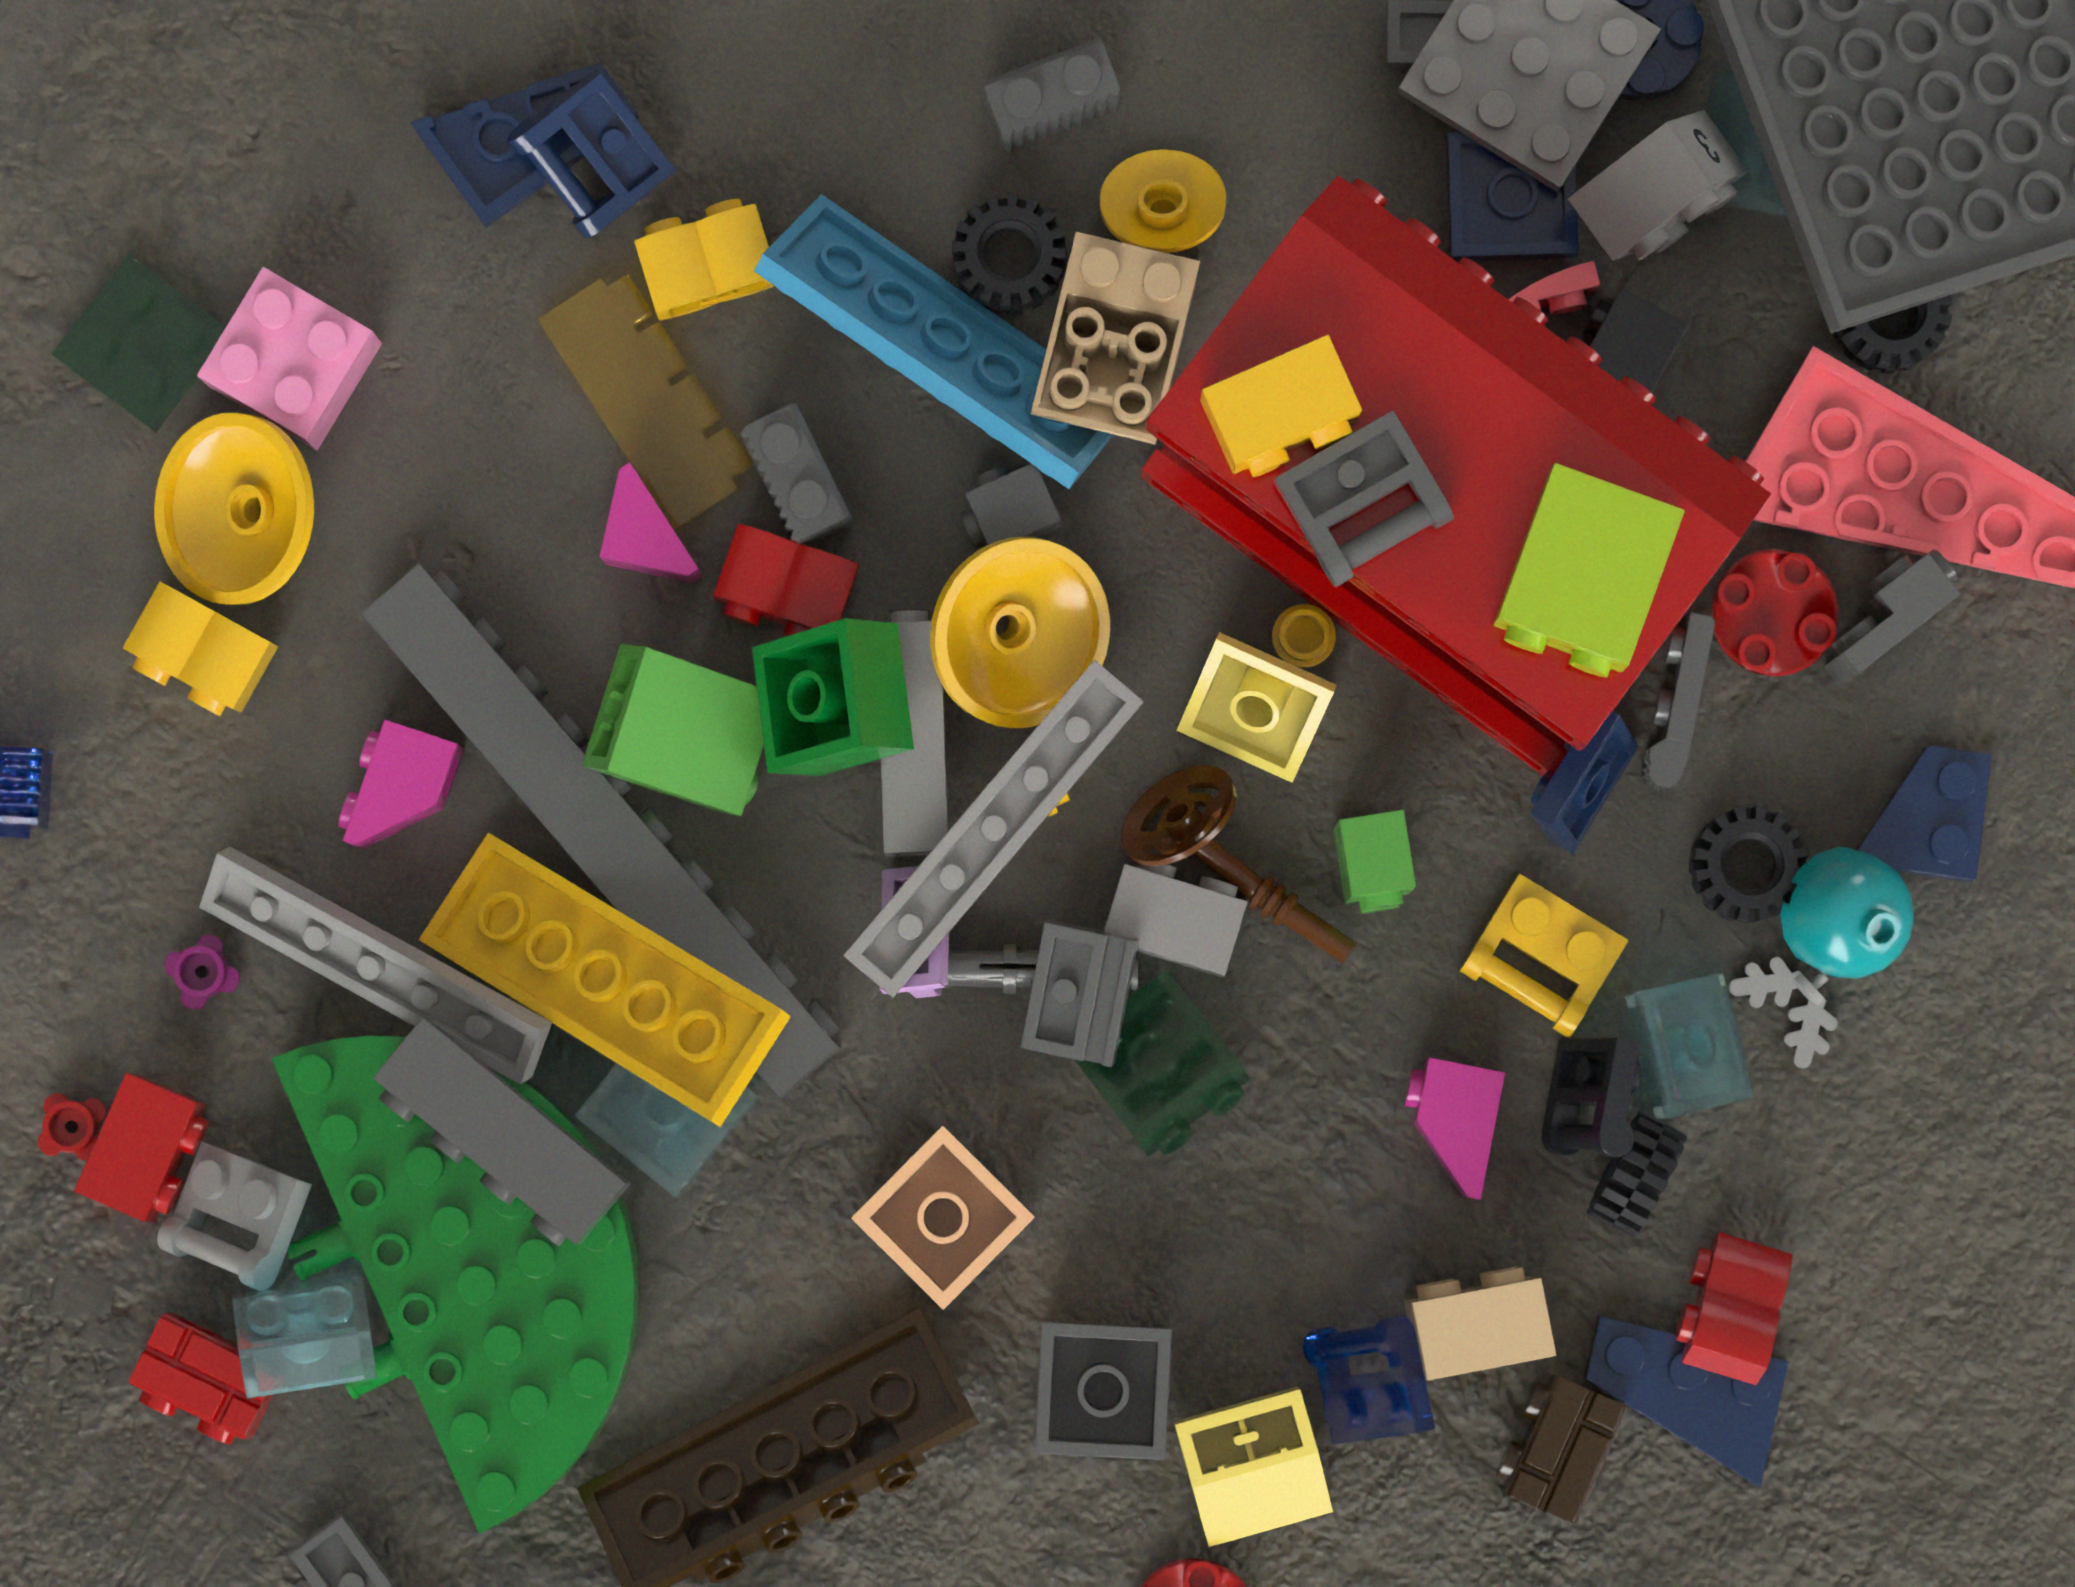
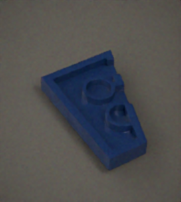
[410,62,639,228]

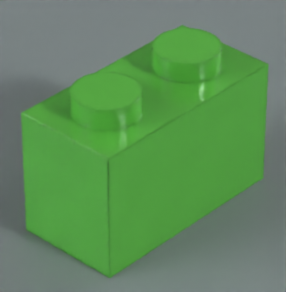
[1333,810,1416,913]

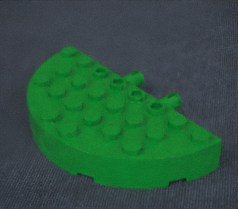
[271,1036,640,1534]

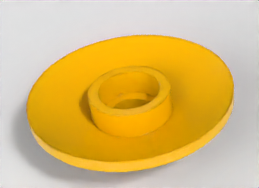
[1100,149,1226,253]

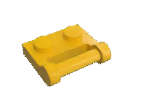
[1459,873,1629,1038]

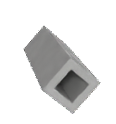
[881,610,949,857]

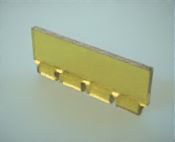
[538,275,752,531]

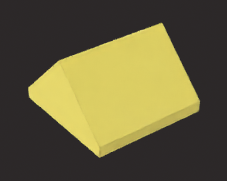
[1176,632,1337,783]

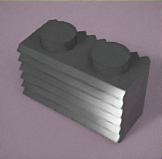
[981,37,1121,153]
[741,403,854,547]

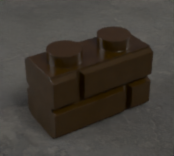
[1496,1373,1628,1526]

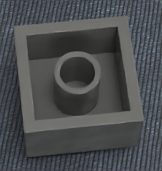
[1035,1321,1172,1460]

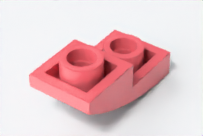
[1508,260,1600,315]

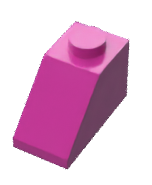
[1404,1057,1505,1200]

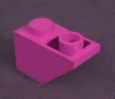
[338,719,464,849]

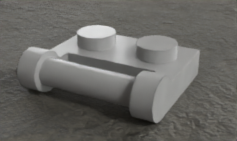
[157,1141,312,1291]

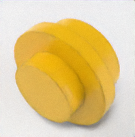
[1272,604,1336,668]

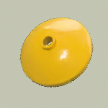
[154,413,314,605]
[930,537,1110,728]

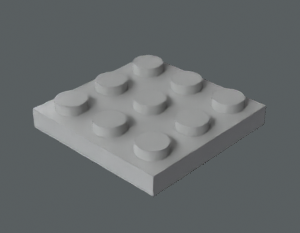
[1397,0,1661,193]

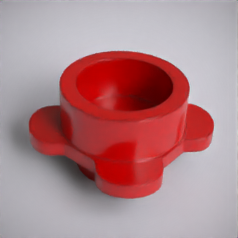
[38,1093,107,1161]

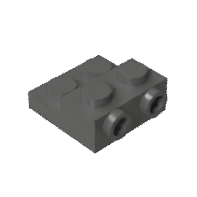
[1824,549,1961,686]

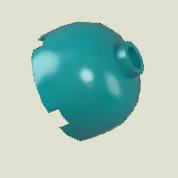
[1780,847,1915,979]

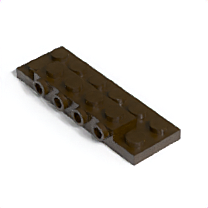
[577,1308,979,1587]

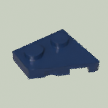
[1855,745,1992,882]

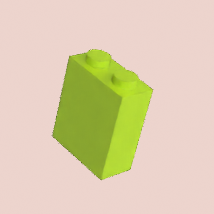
[1493,463,1685,677]

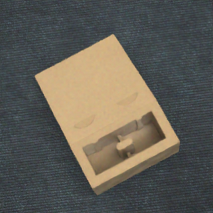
[1031,232,1200,445]

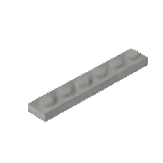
[843,660,1144,998]
[199,847,552,1085]

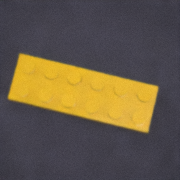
[419,833,791,1127]

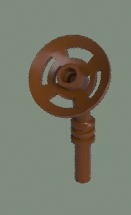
[1121,765,1357,964]

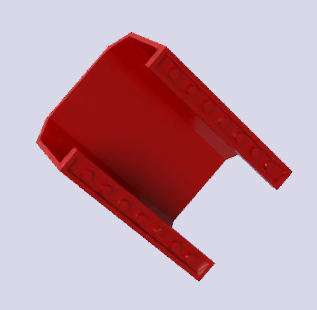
[1141,175,1771,776]

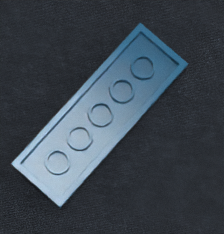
[754,194,1114,489]

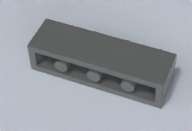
[373,1017,631,1246]

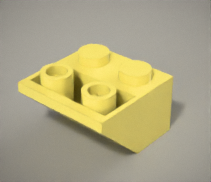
[1173,1387,1333,1547]

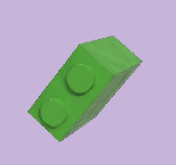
[582,644,764,816]

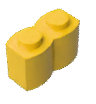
[634,199,774,321]
[123,581,279,716]

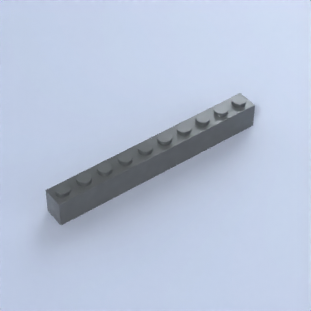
[361,564,841,1099]

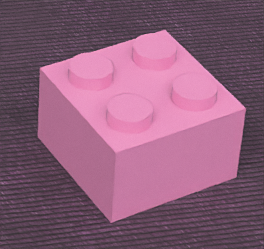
[197,267,382,451]

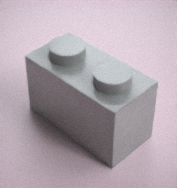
[1104,863,1248,978]

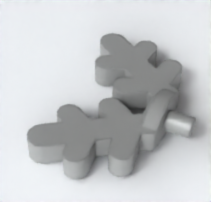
[1728,957,1838,1068]

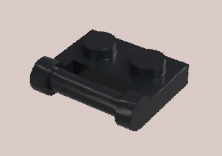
[1542,1037,1641,1157]

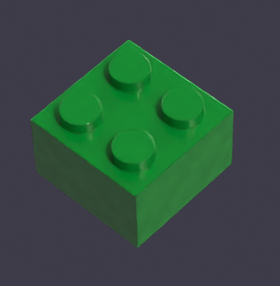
[752,618,914,776]

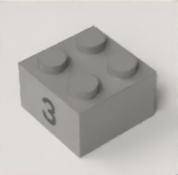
[1568,110,1749,261]

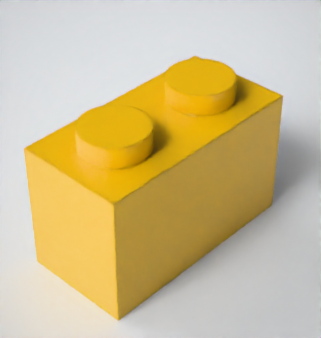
[1200,335,1362,477]

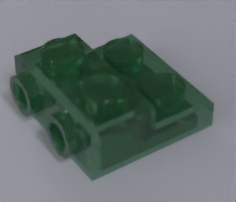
[1073,970,1250,1157]

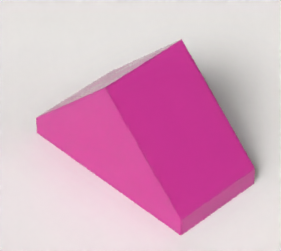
[599,462,703,583]

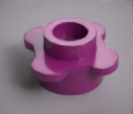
[164,935,240,1010]

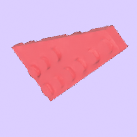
[1745,346,2075,588]

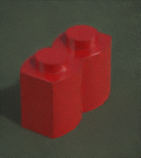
[713,523,859,637]
[1675,1231,1793,1385]

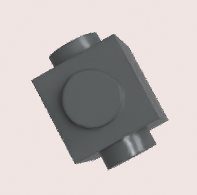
[959,463,1061,549]

